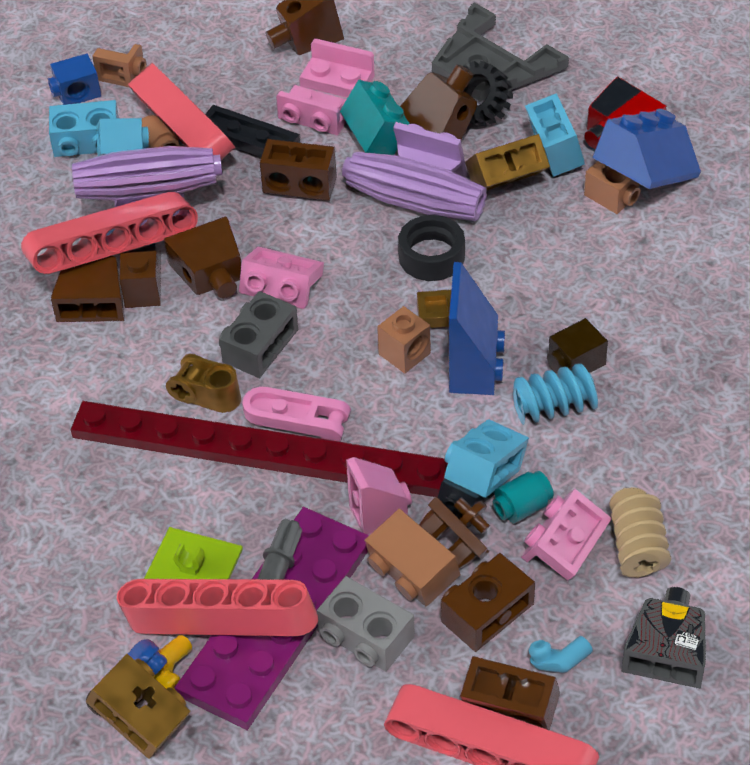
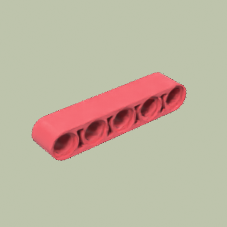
[127,63,235,160]
[21,192,198,274]
[116,579,318,636]
[384,684,599,765]

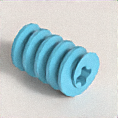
[513,363,598,425]

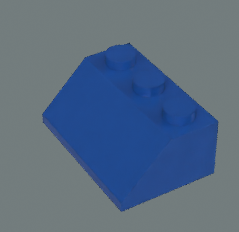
[592,109,701,189]

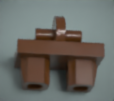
[419,497,490,569]

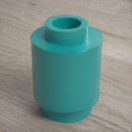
[492,471,554,524]

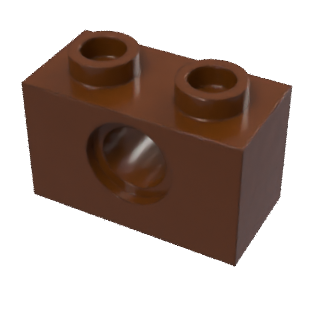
[441,553,535,652]

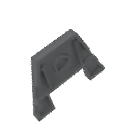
[432,2,569,102]

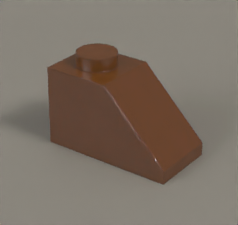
[120,250,161,308]

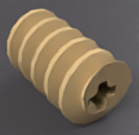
[609,487,671,578]

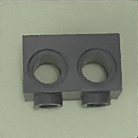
[219,291,299,379]

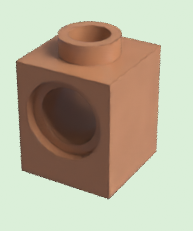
[584,161,641,214]
[377,306,431,373]

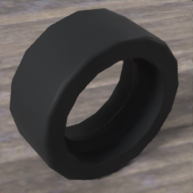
[398,214,465,281]

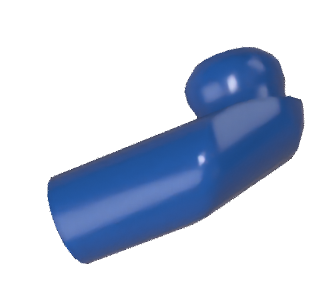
[128,639,167,675]

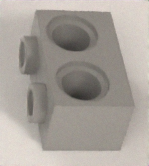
[317,576,415,672]

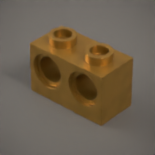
[465,134,550,190]

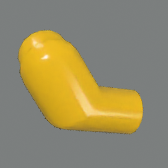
[154,635,192,690]

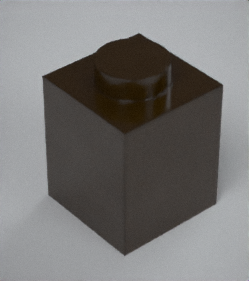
[547,318,608,374]

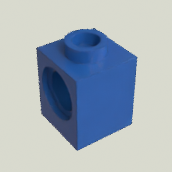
[48,53,102,105]

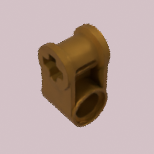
[166,354,241,413]

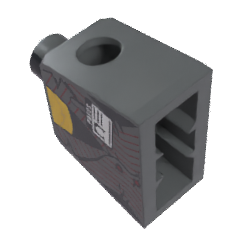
[621,587,706,689]

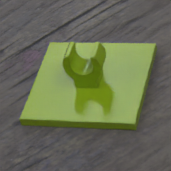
[144,527,243,579]

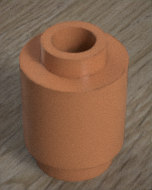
[142,115,180,148]

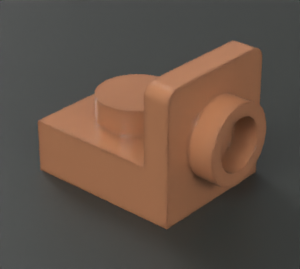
[92,44,147,88]

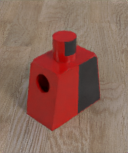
[584,76,667,149]

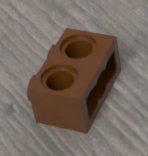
[260,139,337,201]
[460,656,560,730]

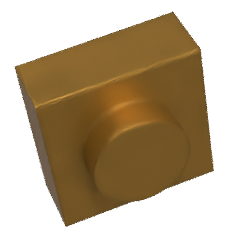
[417,290,451,328]

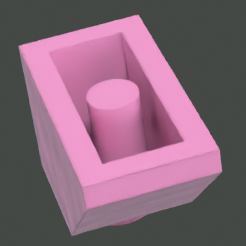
[346,457,412,535]

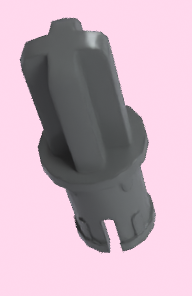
[258,519,302,580]

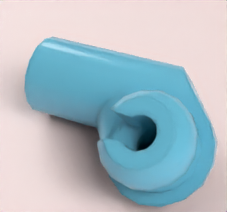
[529,636,593,673]

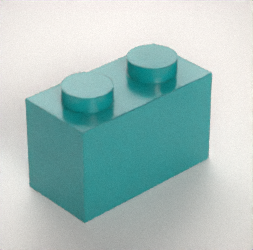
[340,80,410,155]

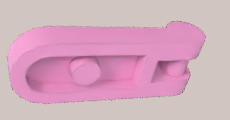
[242,387,351,442]

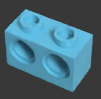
[525,93,585,177]
[49,100,119,157]
[96,118,149,156]
[444,419,529,498]

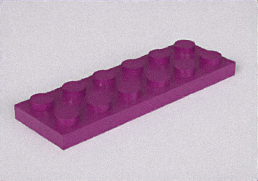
[174,506,369,731]

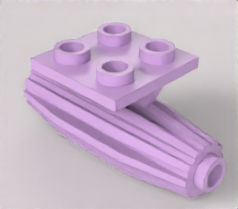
[342,122,487,221]
[72,146,222,226]

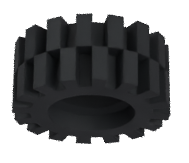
[463,61,513,126]

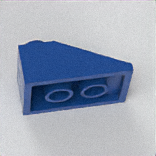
[449,262,505,395]

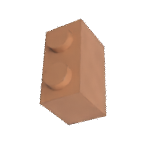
[364,508,461,607]

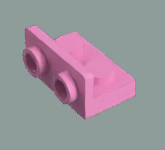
[299,39,375,98]
[276,85,347,135]
[239,247,324,309]
[521,489,612,581]

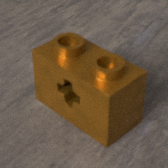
[86,654,191,759]

